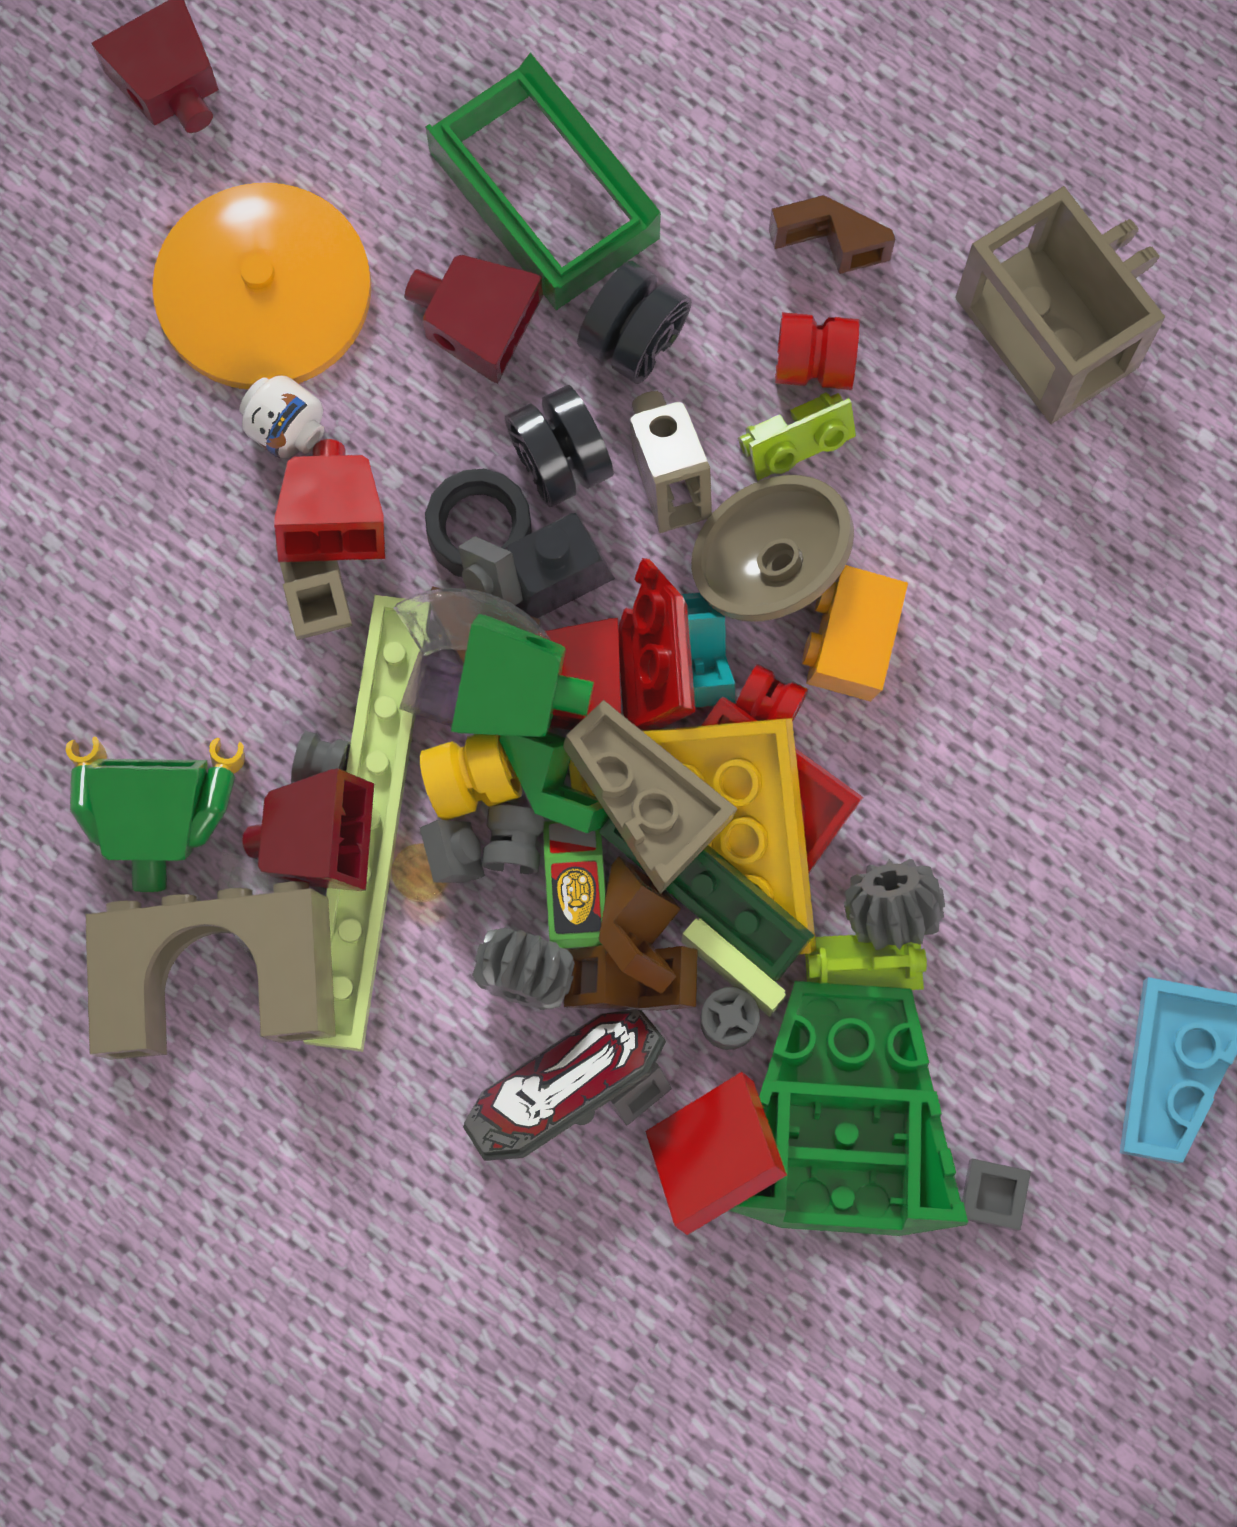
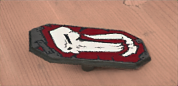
[463,1009,666,1161]

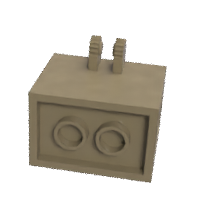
[955,186,1165,424]

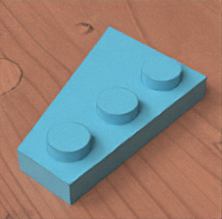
[1119,977,1237,1164]

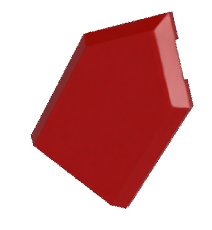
[618,558,695,731]

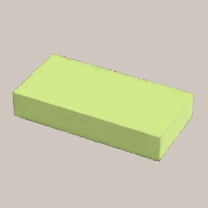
[681,918,786,1017]

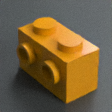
[802,565,908,702]

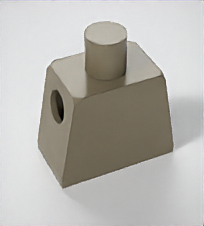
[629,391,712,533]

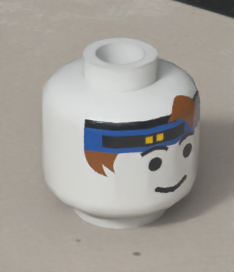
[239,376,324,458]

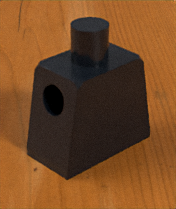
[505,513,615,618]

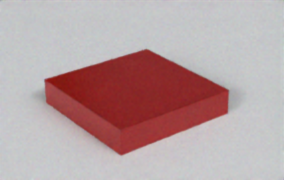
[645,1071,787,1235]

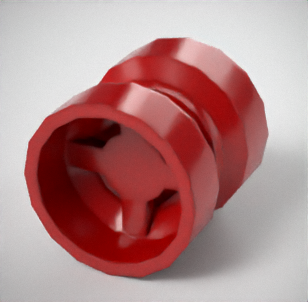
[735,664,808,722]

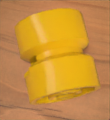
[420,734,522,820]

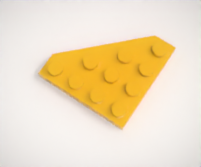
[569,718,816,954]

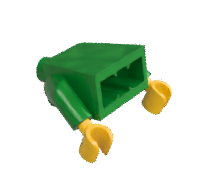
[65,736,245,892]

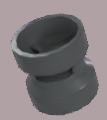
[481,805,545,874]

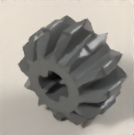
[844,859,945,951]
[472,927,575,1010]

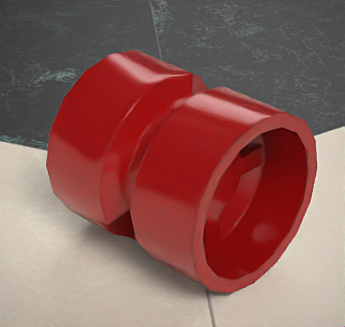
[775,312,860,390]

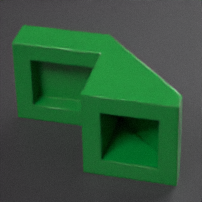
[499,732,610,833]

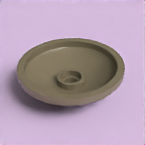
[691,475,854,621]

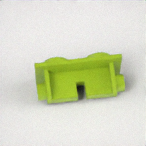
[738,392,856,481]
[805,935,927,990]

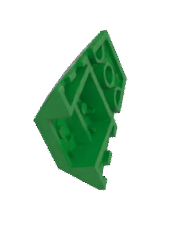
[729,981,968,1236]

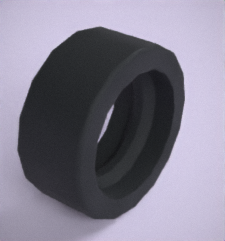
[425,468,532,577]

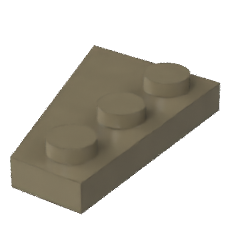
[563,700,737,894]

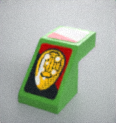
[543,821,606,948]

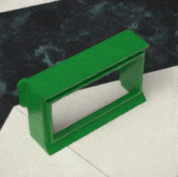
[425,52,661,311]

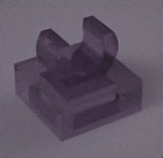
[399,651,463,727]

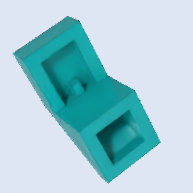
[681,592,735,708]

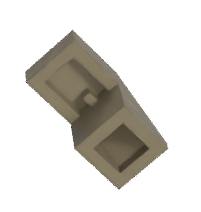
[275,545,352,640]

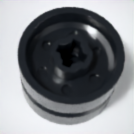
[577,260,692,384]
[505,385,614,508]

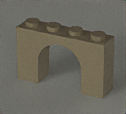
[85,881,336,1060]

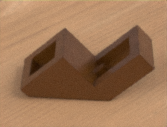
[769,195,896,274]
[599,856,681,994]
[564,945,698,1011]

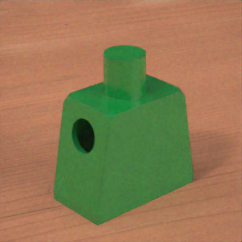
[451,614,594,737]

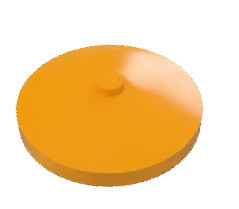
[152,183,371,390]

